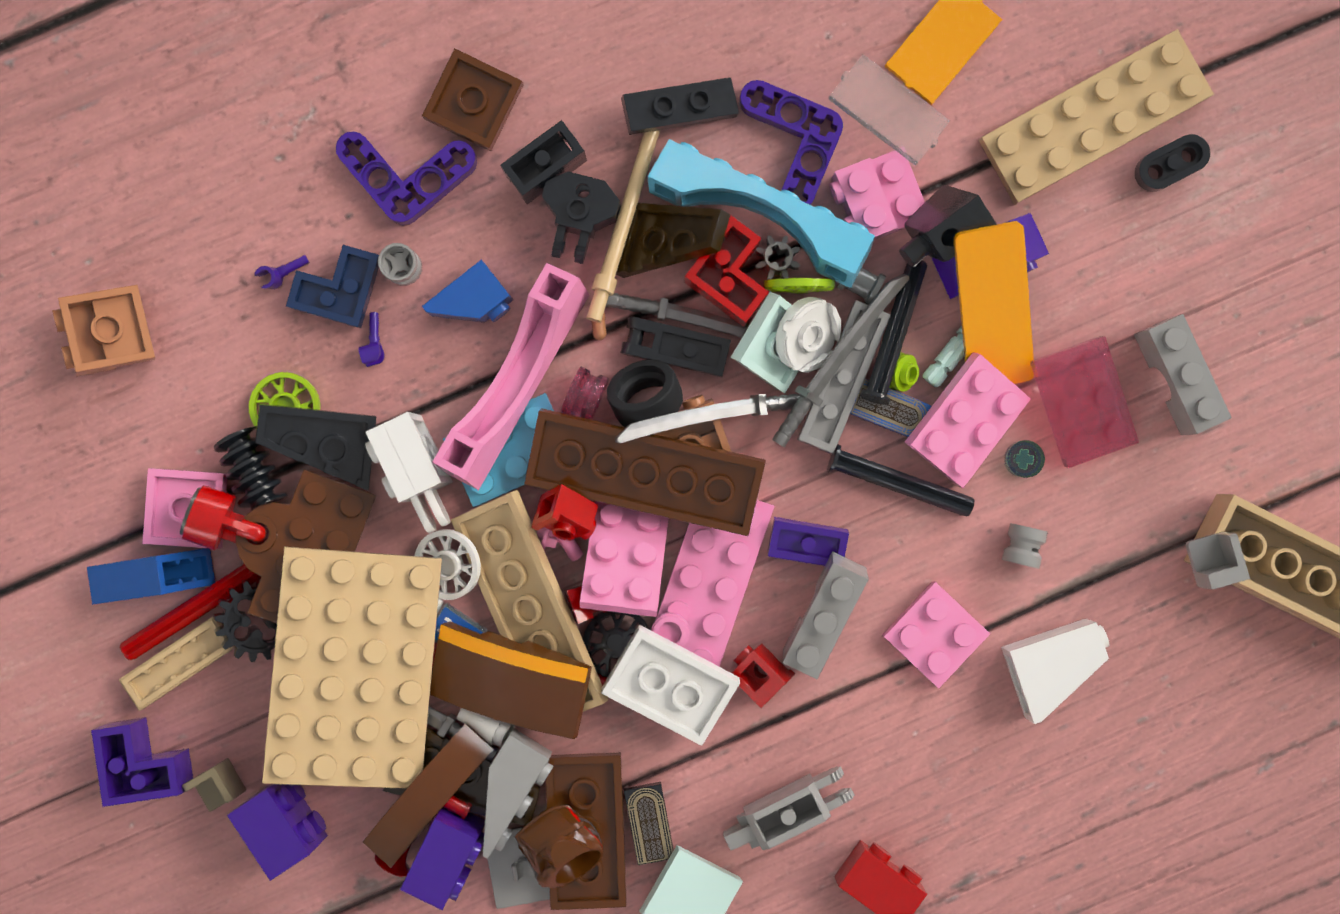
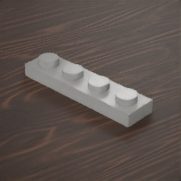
[797,300,891,454]

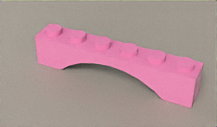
[432,263,589,490]

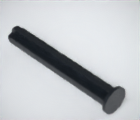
[860,260,927,405]
[827,444,975,517]

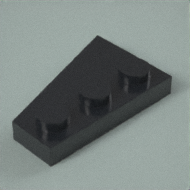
[255,404,377,491]

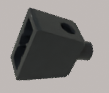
[899,185,997,267]

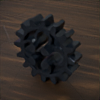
[213,578,277,662]

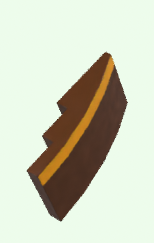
[430,621,592,739]

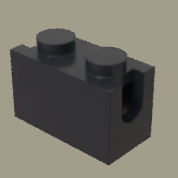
[500,120,587,204]

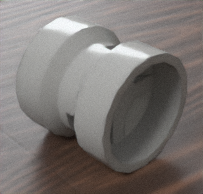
[378,243,422,286]
[1002,523,1048,569]

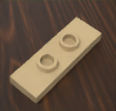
[119,617,235,711]

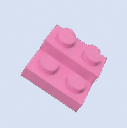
[829,147,925,240]

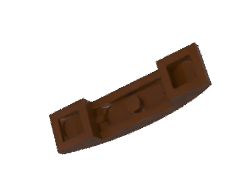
[363,724,494,868]

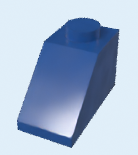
[422,259,513,323]

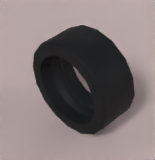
[607,360,683,427]

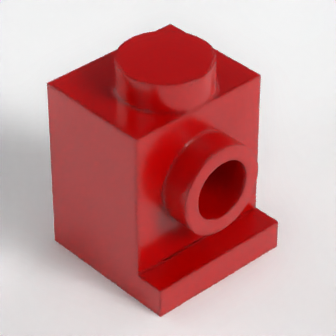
[531,484,598,541]
[732,643,795,708]

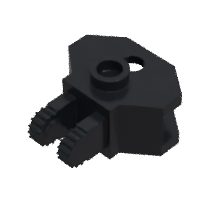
[542,171,621,264]

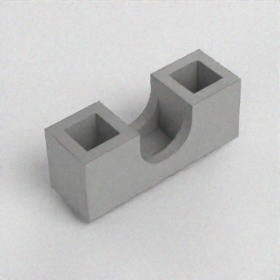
[1134,314,1232,435]
[783,551,869,679]

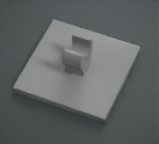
[488,827,550,909]

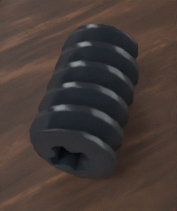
[214,426,288,510]

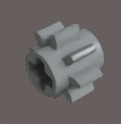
[755,235,800,280]

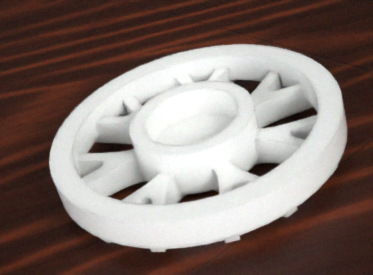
[415,529,481,600]

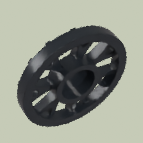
[583,611,650,678]

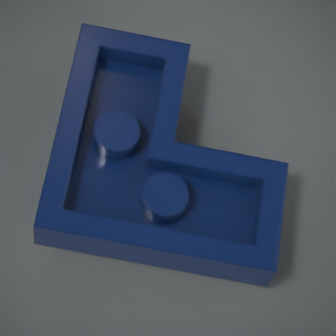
[286,245,379,328]

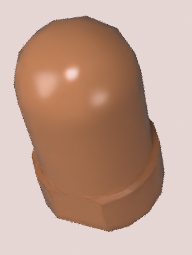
[591,313,606,340]

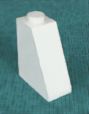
[1001,619,1109,724]

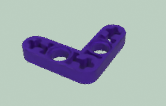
[739,80,843,205]
[336,131,478,225]

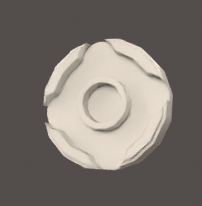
[775,297,841,373]

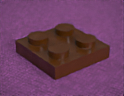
[422,48,524,151]

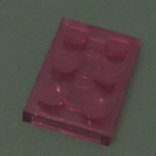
[1030,336,1139,468]

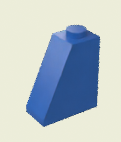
[87,548,215,605]

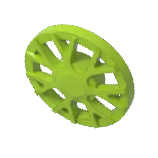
[763,278,835,294]
[249,372,321,429]

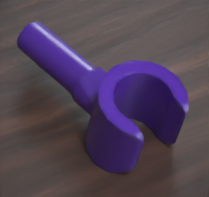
[254,255,310,290]
[358,312,385,367]

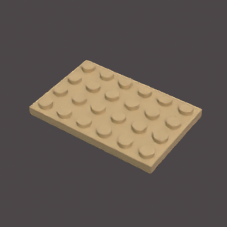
[262,547,442,788]

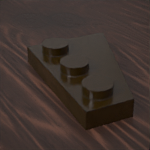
[616,203,730,278]

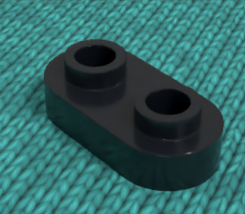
[1135,134,1210,192]

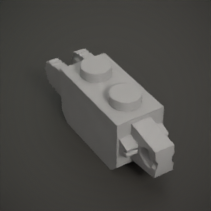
[723,766,855,851]

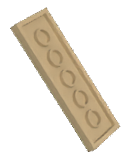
[979,29,1214,205]
[451,490,609,711]

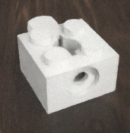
[365,412,453,533]

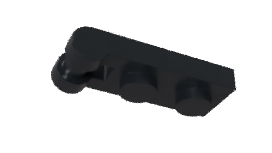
[620,316,731,377]

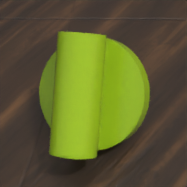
[889,352,919,392]

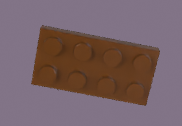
[546,752,627,910]

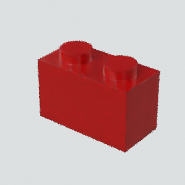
[834,840,927,914]

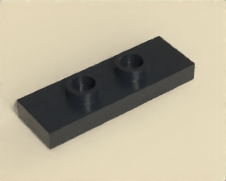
[621,77,739,135]

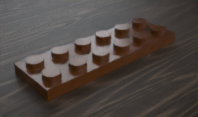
[525,408,766,536]

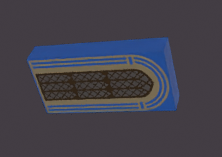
[850,379,932,437]

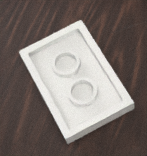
[601,624,740,746]

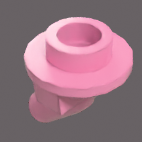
[537,527,583,561]

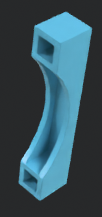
[648,139,875,288]

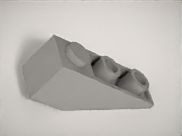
[483,728,553,859]

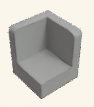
[1186,532,1250,590]

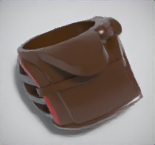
[515,805,604,889]

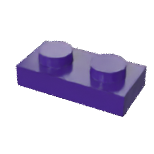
[767,517,849,566]

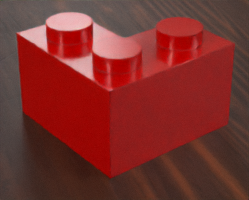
[684,215,769,327]

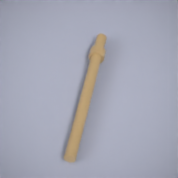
[586,130,660,323]

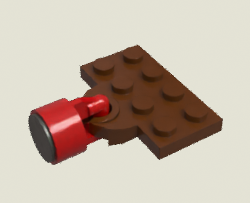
[180,470,376,624]

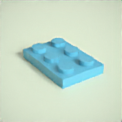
[443,393,554,507]

